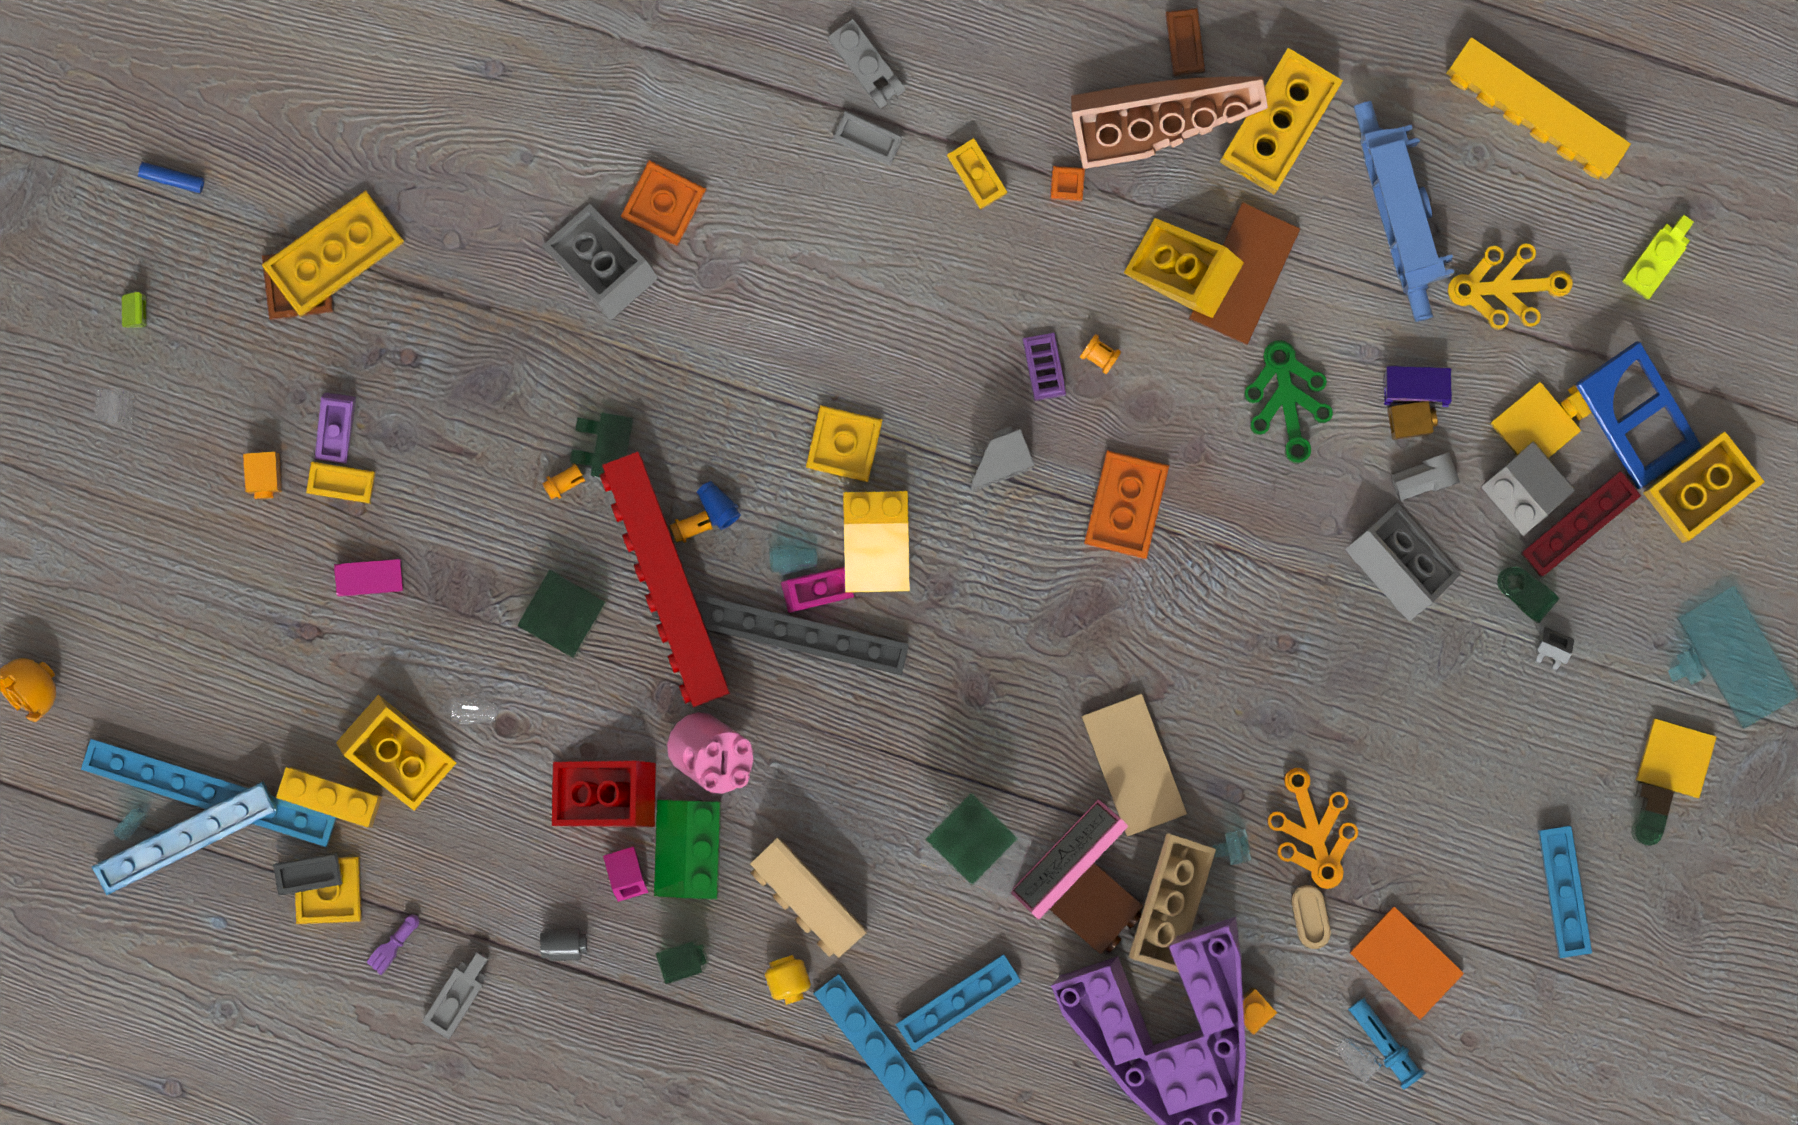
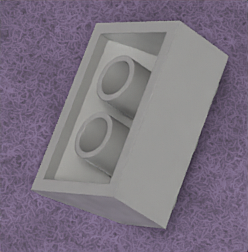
[1345,503,1461,621]

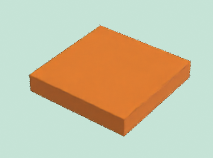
[620,160,707,247]

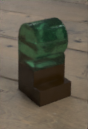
[1631,783,1674,846]

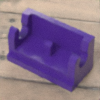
[1383,366,1452,407]

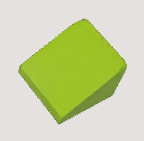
[122,292,147,328]

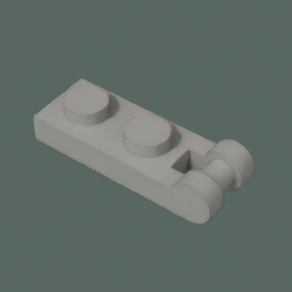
[827,19,906,109]

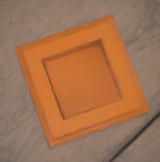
[1050,166,1085,201]

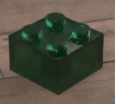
[517,570,608,659]
[925,793,1018,885]

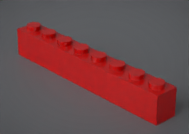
[599,451,731,707]

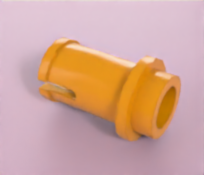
[542,464,585,500]
[670,510,713,543]

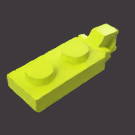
[1622,215,1694,300]

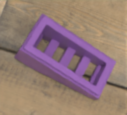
[1023,333,1066,402]

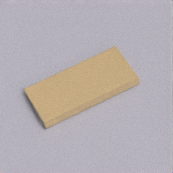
[1081,694,1187,837]

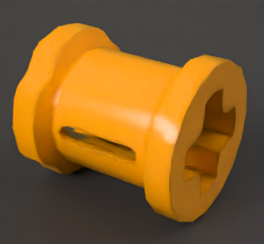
[1080,333,1122,374]

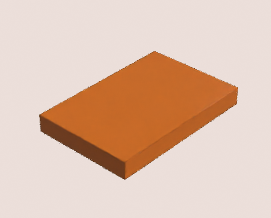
[1084,450,1169,559]
[1349,906,1464,1020]

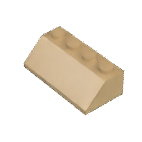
[1128,833,1216,973]
[750,837,867,958]

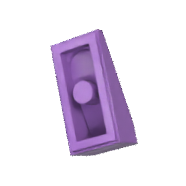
[315,393,356,464]

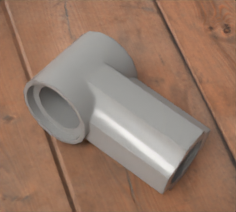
[1391,452,1460,501]

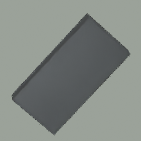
[273,852,343,896]

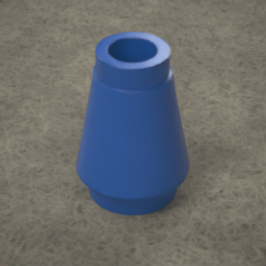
[696,481,741,530]

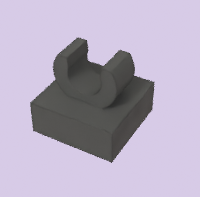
[1536,627,1574,670]

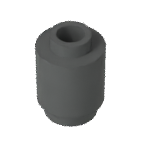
[540,928,587,961]

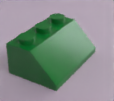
[654,800,721,899]

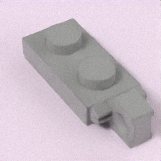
[422,951,489,1039]

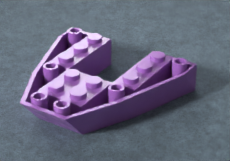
[1051,917,1246,1125]

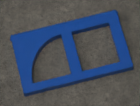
[1575,341,1702,489]

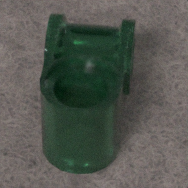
[1497,567,1560,624]

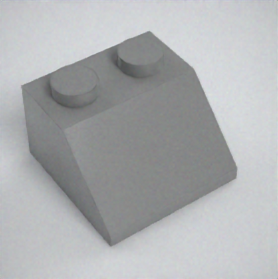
[971,426,1034,492]
[1481,441,1575,536]

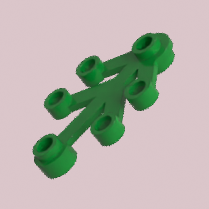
[1244,340,1333,463]

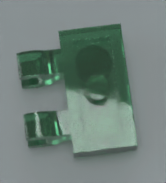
[570,413,633,478]

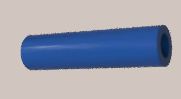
[138,162,205,194]

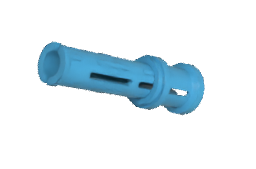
[1348,997,1426,1090]

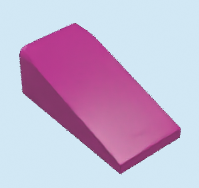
[334,559,403,597]
[781,566,854,613]

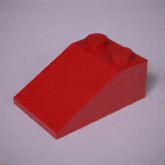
[552,761,656,827]

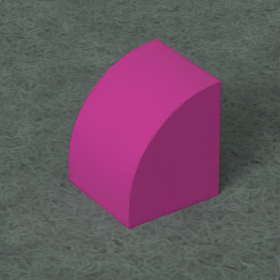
[603,846,649,902]

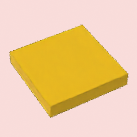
[1490,382,1581,458]
[806,405,883,482]
[1636,719,1717,798]
[295,857,362,924]

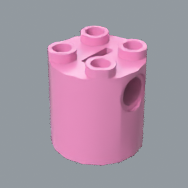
[667,712,753,794]

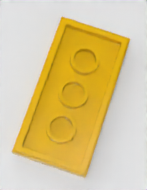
[262,190,404,317]

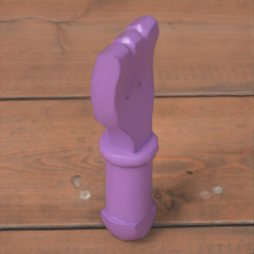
[367,915,419,975]

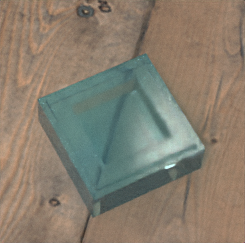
[113,809,148,841]

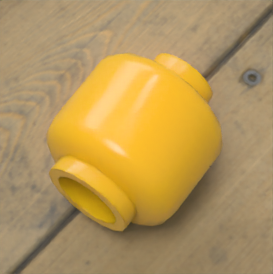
[765,955,811,1005]

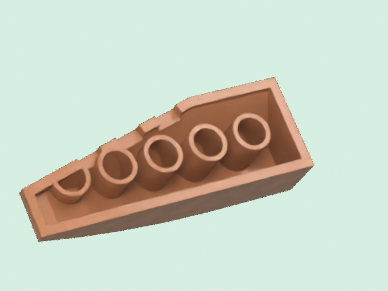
[1071,76,1268,169]

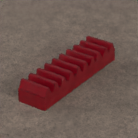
[1520,471,1641,578]

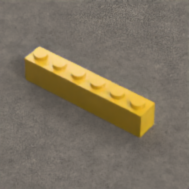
[1446,37,1631,179]

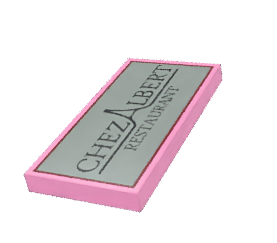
[1010,799,1128,919]

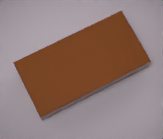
[1165,8,1205,76]

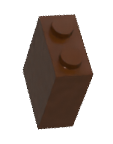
[1049,863,1143,955]

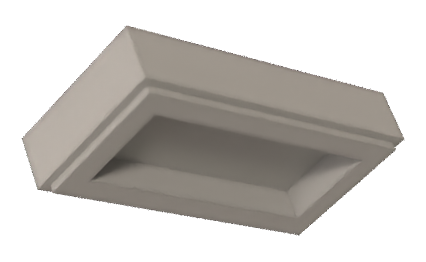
[832,111,903,167]

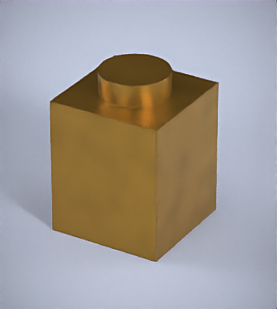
[1387,401,1438,440]

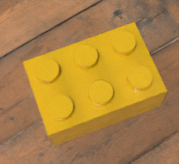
[1643,431,1765,543]

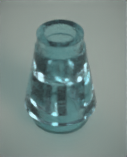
[769,544,817,576]

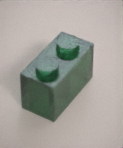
[655,939,709,985]

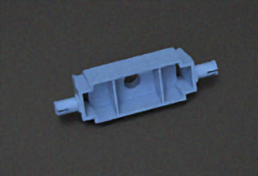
[1354,101,1454,322]

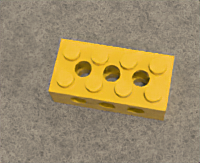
[1220,48,1343,195]

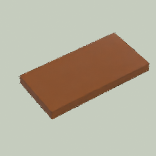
[1189,202,1300,346]

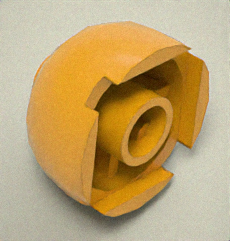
[0,658,56,722]

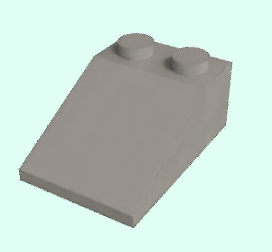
[542,204,658,320]

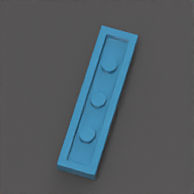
[1538,825,1592,958]
[896,954,1021,1051]

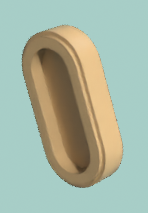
[1291,885,1331,949]

